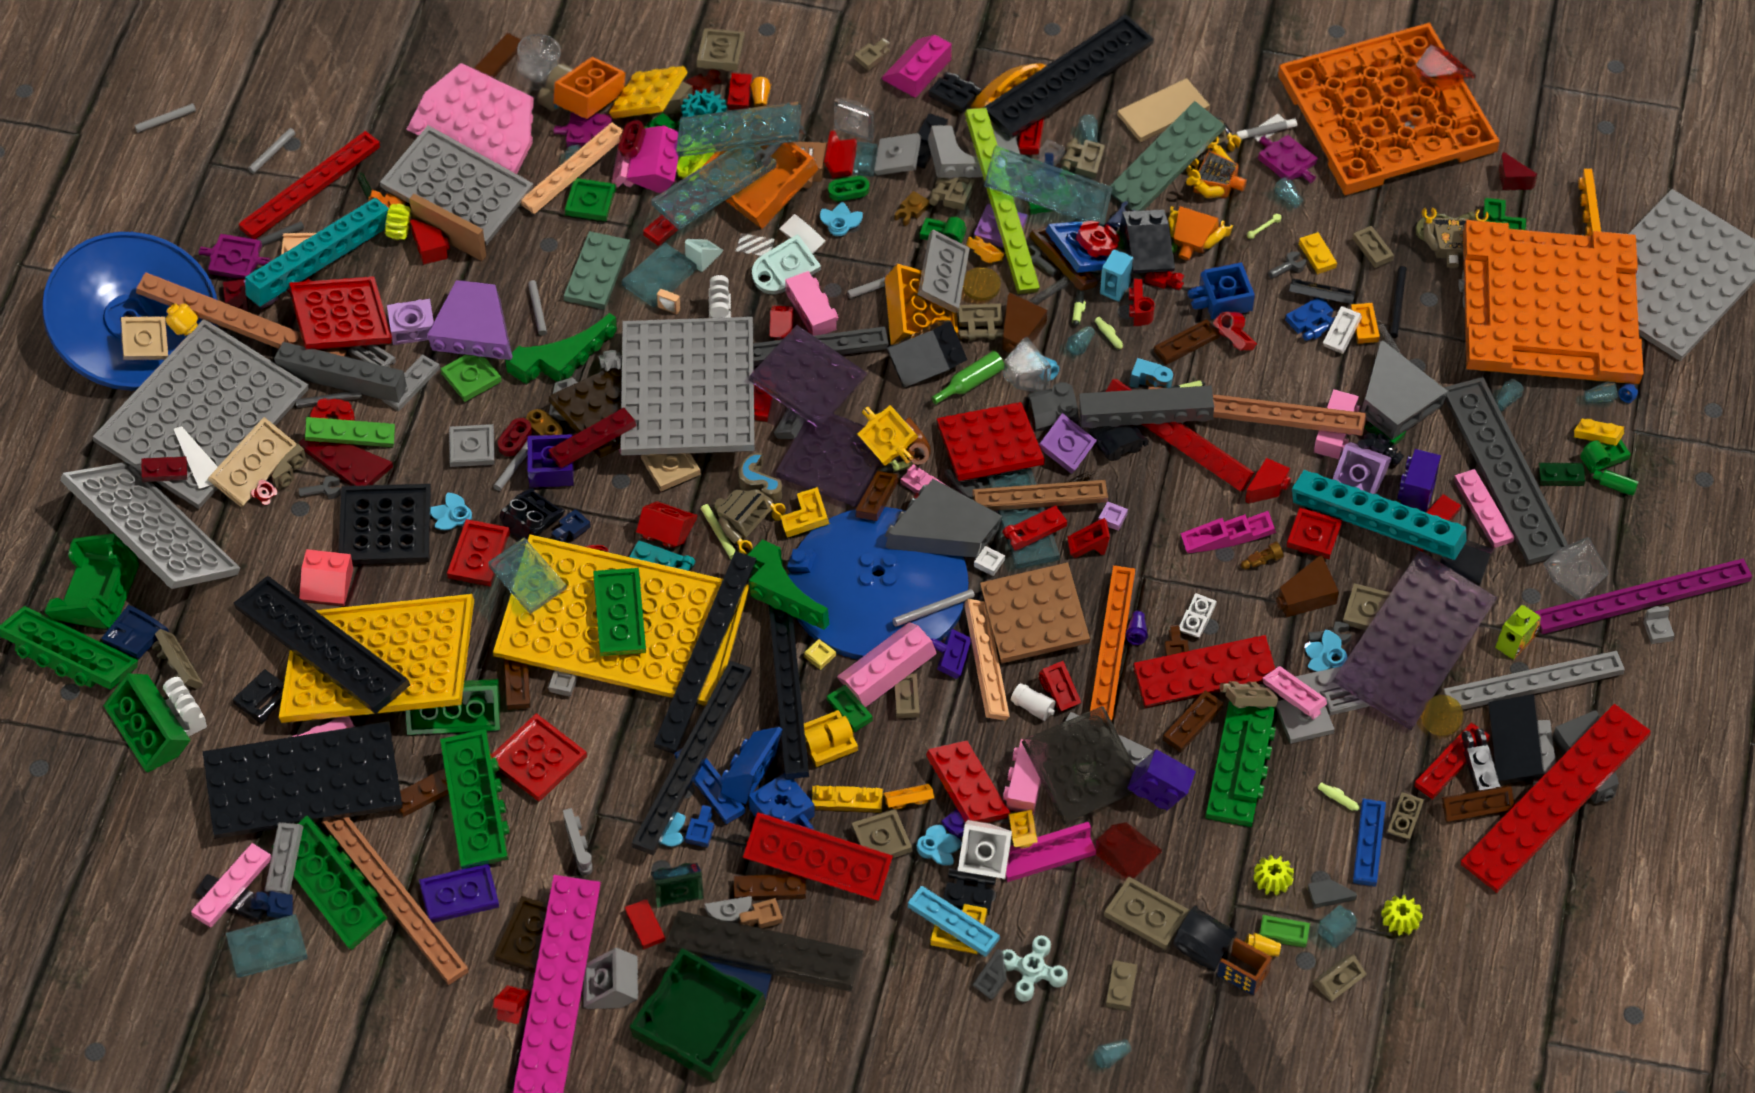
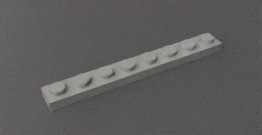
[1443,651,1625,712]

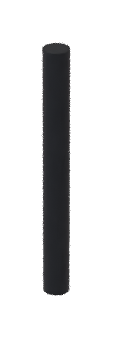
[1389,266,1407,338]

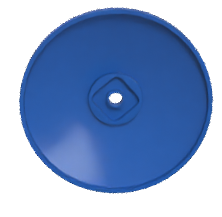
[42,232,218,391]
[788,507,968,660]

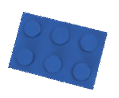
[1045,221,1109,272]

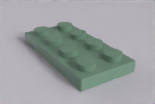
[564,231,630,310]

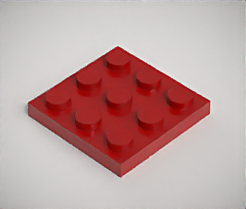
[491,713,587,802]

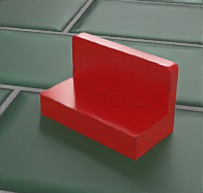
[824,130,858,178]

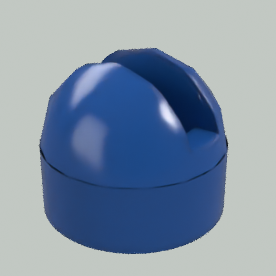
[1618,384,1638,403]

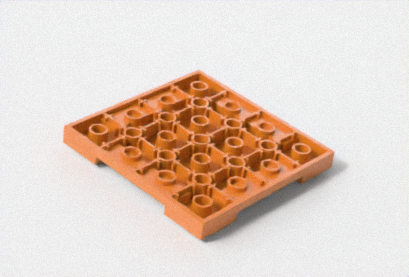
[1278,23,1500,195]
[1463,220,1643,384]

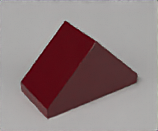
[1499,152,1537,190]

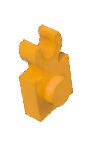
[966,236,1005,263]

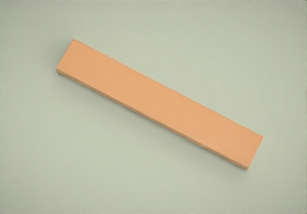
[521,122,623,214]
[964,599,1010,721]

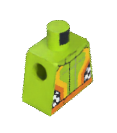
[1495,605,1541,660]

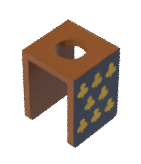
[1217,938,1272,996]

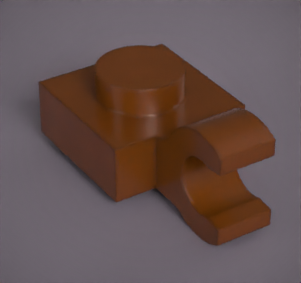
[1164,625,1189,656]

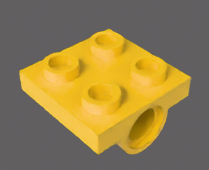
[804,710,858,767]

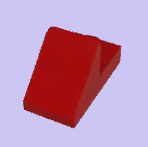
[1067,518,1110,558]
[493,985,530,1024]

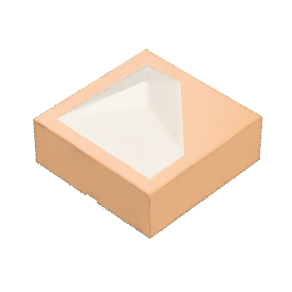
[657,289,680,315]

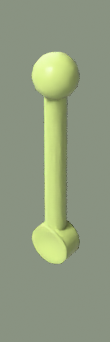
[1247,214,1281,239]

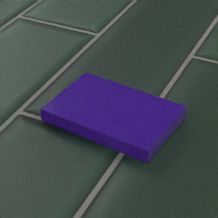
[419,864,500,923]

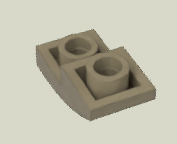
[272,444,306,492]
[1387,792,1424,840]

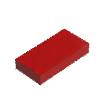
[625,899,665,950]

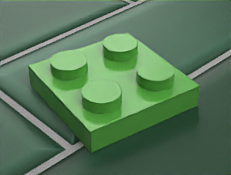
[441,355,502,402]

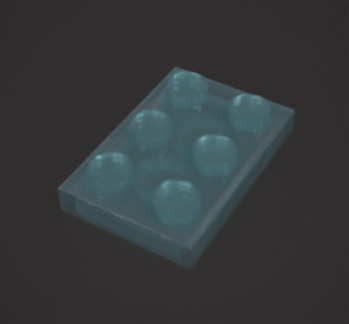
[622,242,697,308]
[488,537,566,614]
[226,914,308,978]

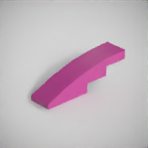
[1180,511,1276,553]

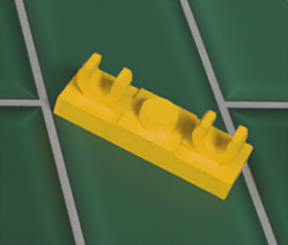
[812,785,883,813]

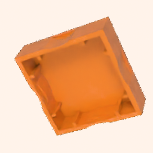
[697,112,818,229]

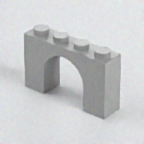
[928,125,1022,178]

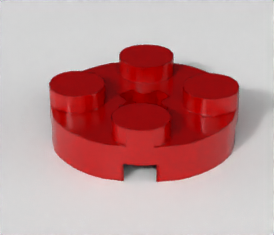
[1076,221,1120,257]
[310,398,355,421]

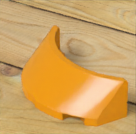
[971,63,1047,109]

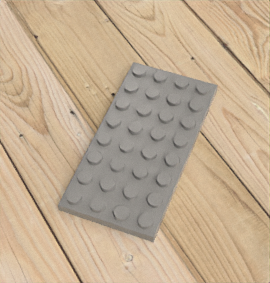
[60,462,240,589]

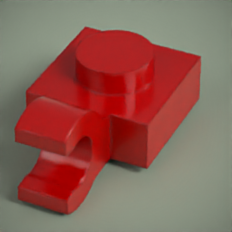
[1145,271,1184,290]

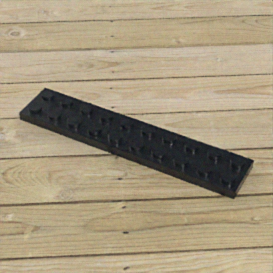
[983,14,1154,138]
[234,575,410,714]

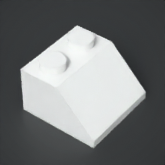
[958,820,1012,879]

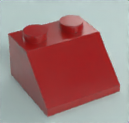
[636,501,698,548]

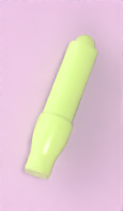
[1095,317,1123,349]
[1318,782,1359,811]

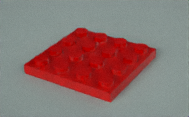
[289,277,392,350]
[937,402,1044,481]

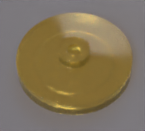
[963,267,1001,301]
[1421,695,1464,737]

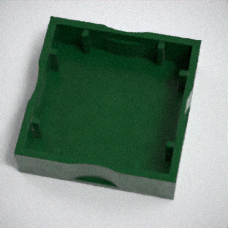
[630,948,766,1083]

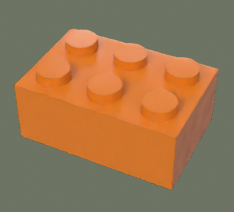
[554,57,625,119]

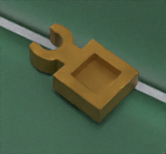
[895,191,930,226]

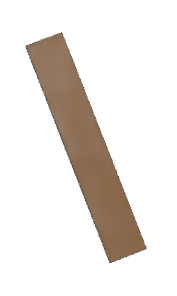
[972,480,1108,511]

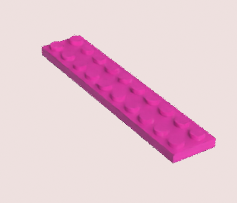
[513,875,601,1093]

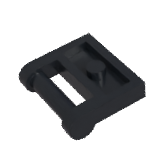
[233,669,284,724]

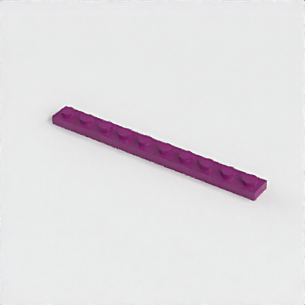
[1534,558,1752,634]

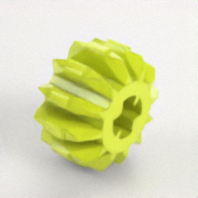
[385,204,411,240]
[1253,855,1294,896]
[1381,894,1423,936]

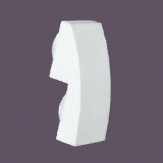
[780,214,825,254]
[1179,593,1217,638]

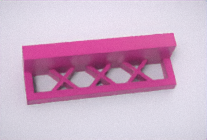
[1005,822,1096,882]

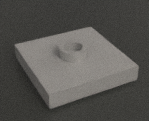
[874,133,921,175]
[449,424,495,467]
[1276,692,1335,744]

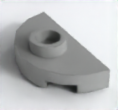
[705,896,752,925]

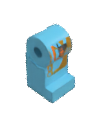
[1129,358,1173,388]

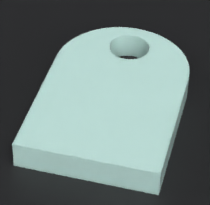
[752,234,821,294]

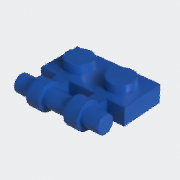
[1285,297,1336,341]

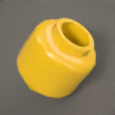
[165,303,198,336]

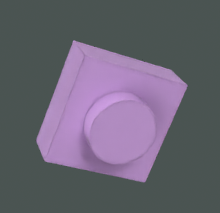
[1098,502,1128,531]

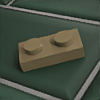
[1353,226,1394,268]
[894,674,920,718]
[1106,960,1138,1011]

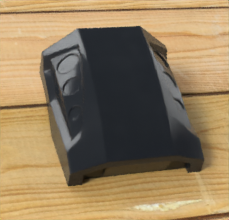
[1088,425,1149,461]
[499,487,565,541]
[1173,905,1237,972]

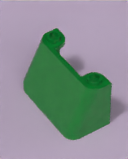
[45,533,139,629]

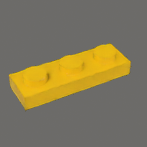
[1009,809,1038,848]

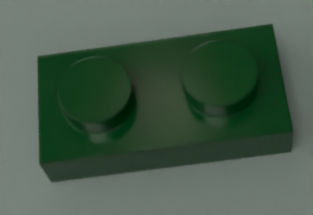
[1538,463,1585,486]

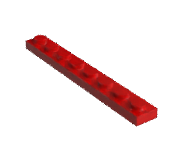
[239,131,380,239]
[1106,379,1254,491]

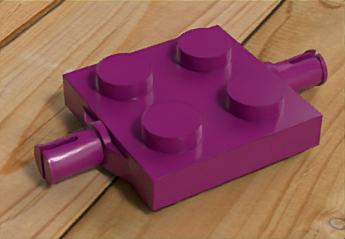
[554,113,612,148]
[1258,134,1318,183]
[199,234,271,280]

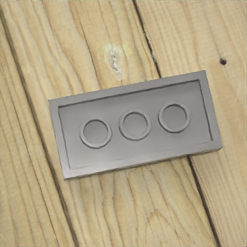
[918,230,970,313]

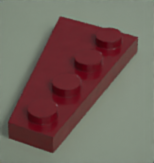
[298,437,393,486]

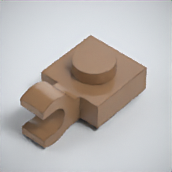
[739,898,783,930]

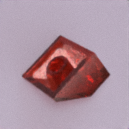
[1415,45,1476,80]
[1096,822,1162,879]

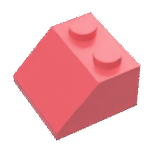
[299,549,354,607]

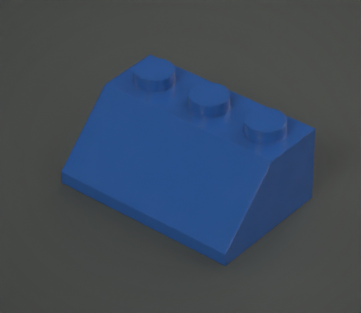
[720,727,783,805]

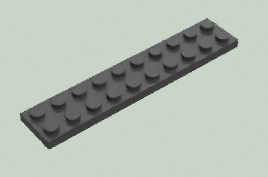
[1443,377,1570,565]

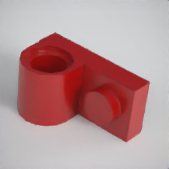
[1038,661,1082,712]

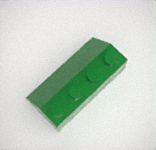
[103,673,191,772]
[406,679,500,735]

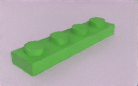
[305,417,395,447]

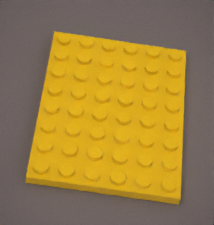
[279,594,474,723]

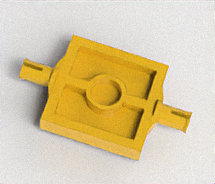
[857,405,918,466]

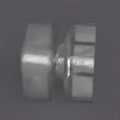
[516,34,561,90]

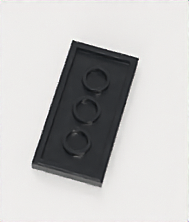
[1488,694,1545,785]

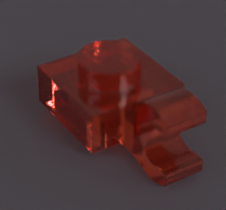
[683,69,721,96]

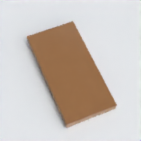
[409,194,486,261]

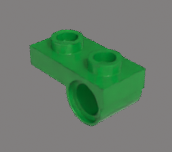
[920,217,966,244]
[1580,439,1631,473]

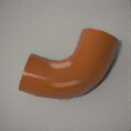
[904,417,931,465]

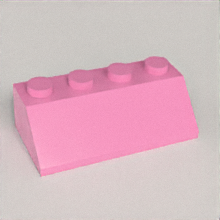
[837,622,937,708]

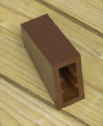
[1002,293,1048,358]
[1276,556,1339,617]

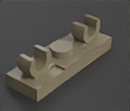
[152,629,203,689]

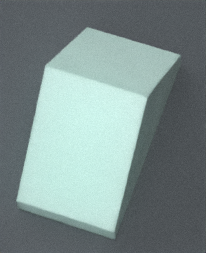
[685,239,723,272]

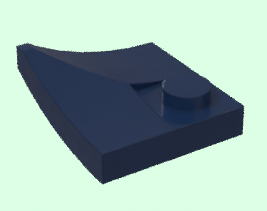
[101,605,169,659]

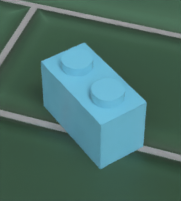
[1100,249,1133,301]

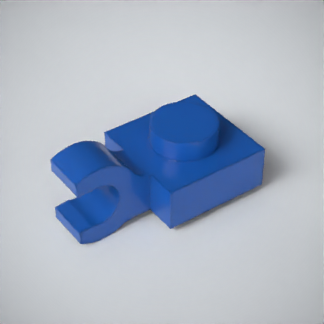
[685,805,714,848]

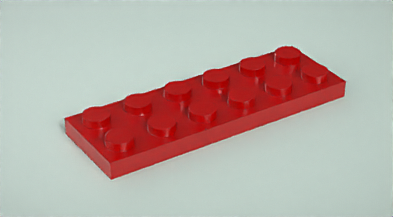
[1133,635,1275,708]
[743,812,893,901]

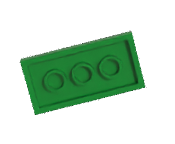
[593,568,646,656]

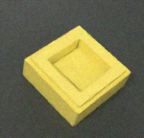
[804,639,836,670]

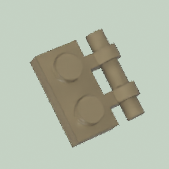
[1061,138,1105,179]
[929,177,976,210]
[958,303,1003,341]
[1220,681,1278,708]

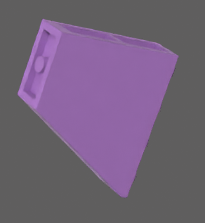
[427,280,513,360]

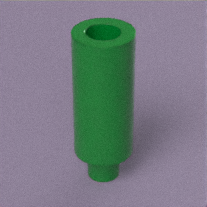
[1593,469,1639,496]

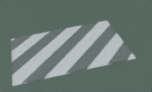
[736,233,774,256]

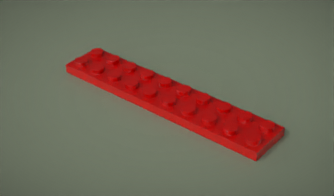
[1461,703,1651,893]

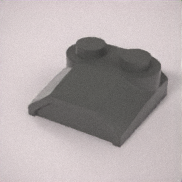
[1028,382,1079,432]

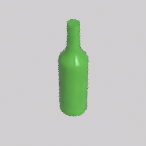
[931,351,1005,404]

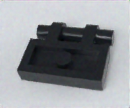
[928,72,982,114]
[944,868,997,915]

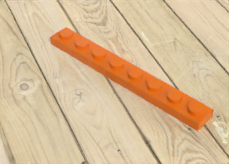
[1089,565,1135,725]

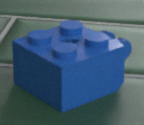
[1187,262,1255,319]
[749,773,815,830]

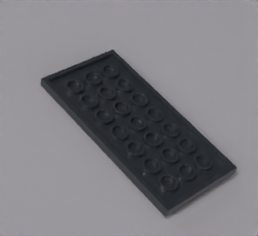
[202,721,403,839]

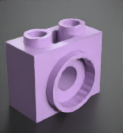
[387,299,434,345]

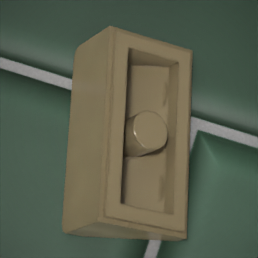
[1313,954,1367,1002]

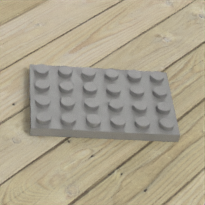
[380,125,533,246]

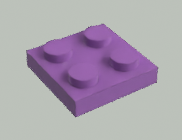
[974,203,1027,248]
[1039,413,1097,474]

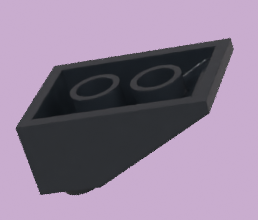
[1119,210,1175,273]
[886,320,967,388]

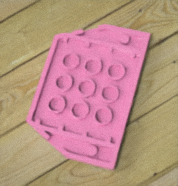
[407,63,533,174]

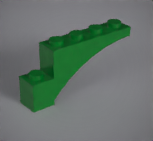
[505,313,617,385]
[748,539,829,630]

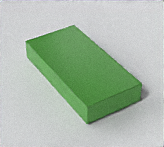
[1260,915,1310,948]

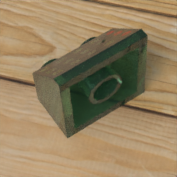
[650,863,704,908]

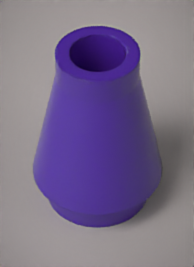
[1125,611,1148,645]

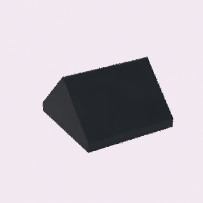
[1437,540,1495,586]

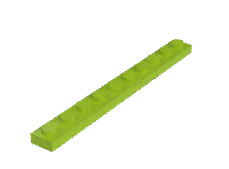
[965,108,1040,294]

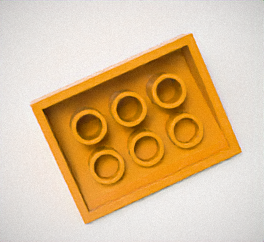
[885,264,959,345]

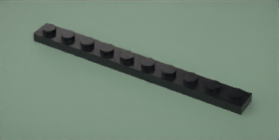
[654,551,756,754]
[769,605,809,780]
[632,661,752,856]

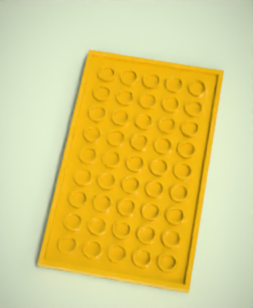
[493,534,749,706]

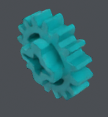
[681,89,727,130]

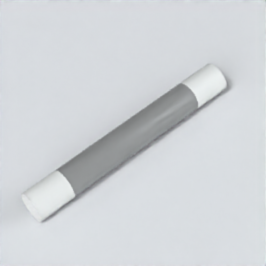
[1235,119,1297,139]

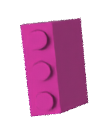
[882,35,952,98]
[626,126,683,195]

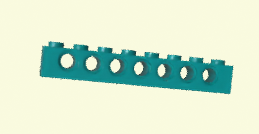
[245,197,389,307]
[1292,470,1467,560]

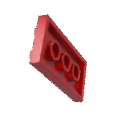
[926,741,1010,823]

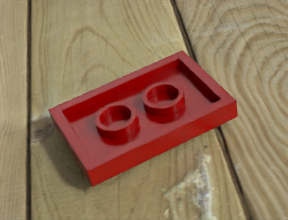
[447,519,510,587]

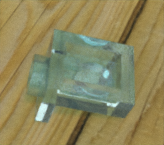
[853,142,878,177]

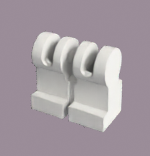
[709,275,731,318]
[163,677,207,737]

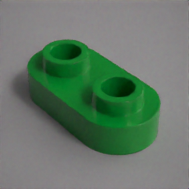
[828,176,870,201]

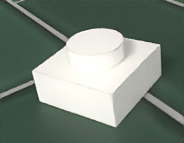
[974,546,1005,576]

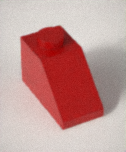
[410,219,450,265]
[770,306,794,340]
[1245,458,1291,504]

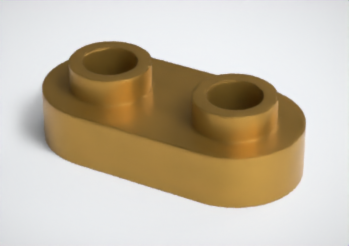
[526,409,563,436]

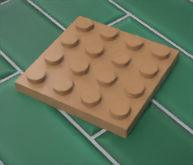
[980,562,1090,664]

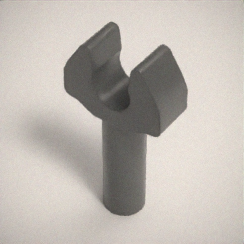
[1029,245,1057,276]
[1268,252,1306,278]
[299,476,341,499]
[1308,621,1351,645]

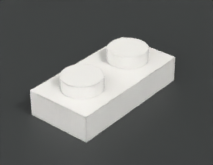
[1323,306,1362,354]

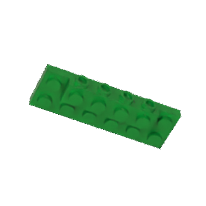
[0,606,138,690]
[1206,700,1276,827]
[440,729,510,869]
[272,816,388,950]

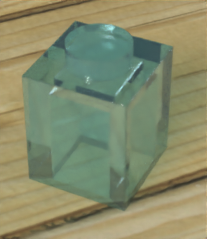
[1318,905,1357,948]

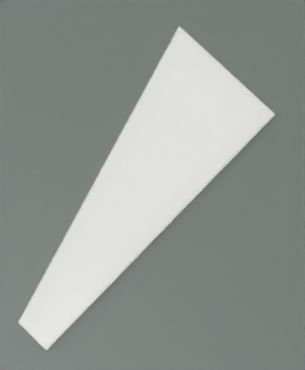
[173,426,217,489]

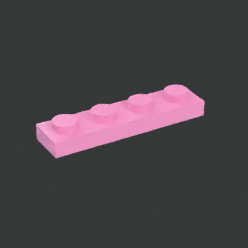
[1454,469,1515,549]
[191,843,271,928]

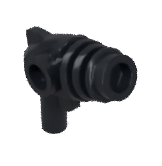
[1358,433,1404,466]

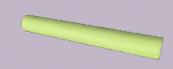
[701,504,736,560]

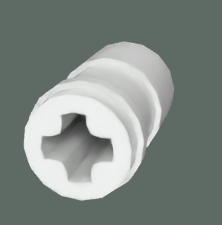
[1011,683,1056,721]

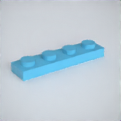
[908,886,1000,957]

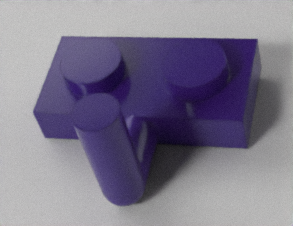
[931,629,971,679]

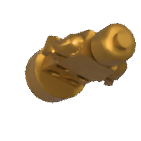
[1240,541,1284,569]

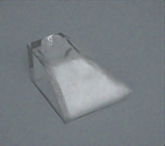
[834,97,874,142]
[1003,337,1051,392]
[1543,537,1609,600]

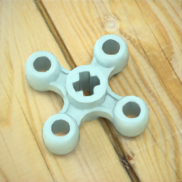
[1003,935,1068,1002]

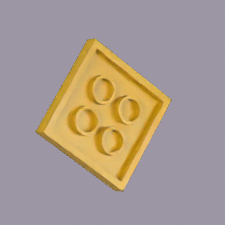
[609,66,688,119]

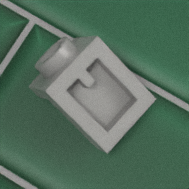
[1643,606,1674,644]

